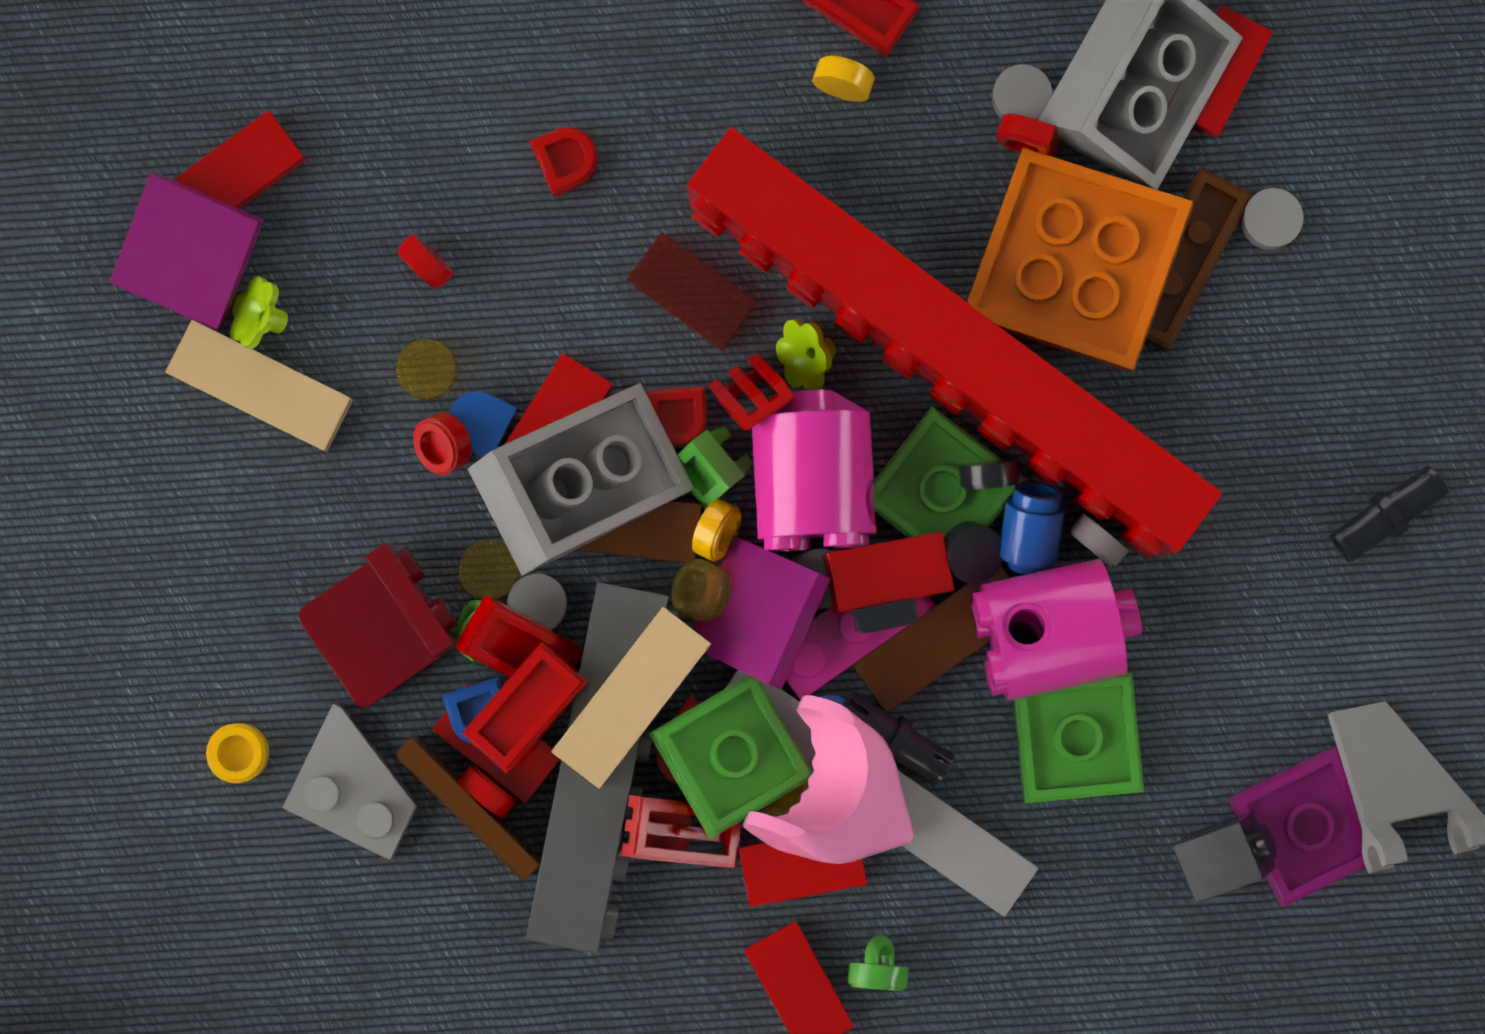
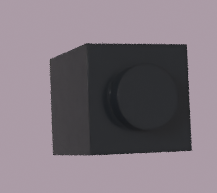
[1173,811,1277,903]

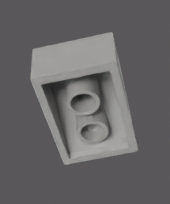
[468,383,694,576]

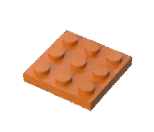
[967,148,1193,374]

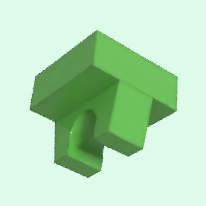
[677,427,754,510]

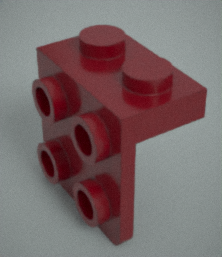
[298,543,460,707]

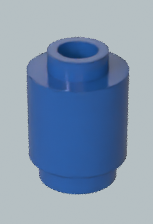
[1000,481,1066,574]

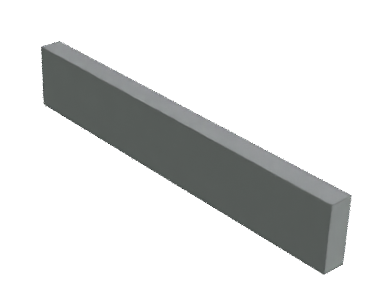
[724,670,1039,917]

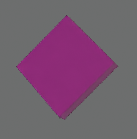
[109,172,264,330]
[693,536,831,690]
[1227,746,1365,907]

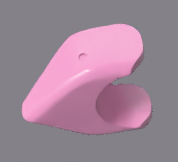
[743,695,915,864]

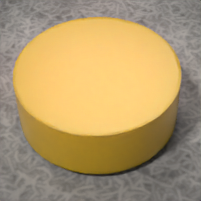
[812,55,875,102]
[692,499,742,562]
[206,723,269,783]

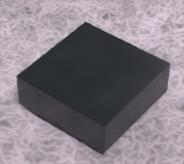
[852,599,918,635]

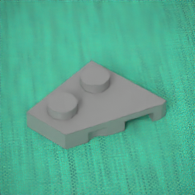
[282,704,418,860]

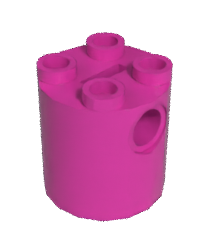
[752,390,876,552]
[970,558,1142,701]

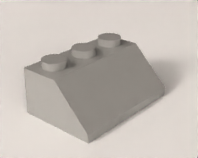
[1039,0,1243,190]

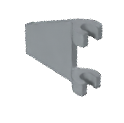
[1328,701,1485,874]

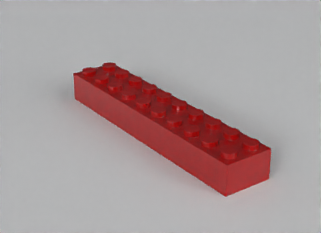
[687,127,1223,558]

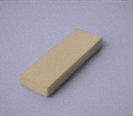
[165,320,353,452]
[551,607,711,789]

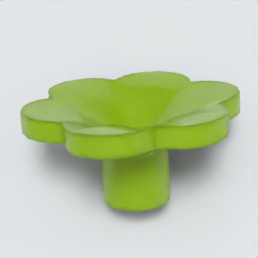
[230,276,288,349]
[776,319,836,390]

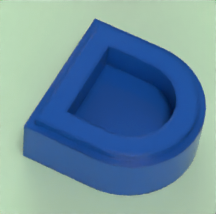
[449,392,519,457]
[442,676,503,744]

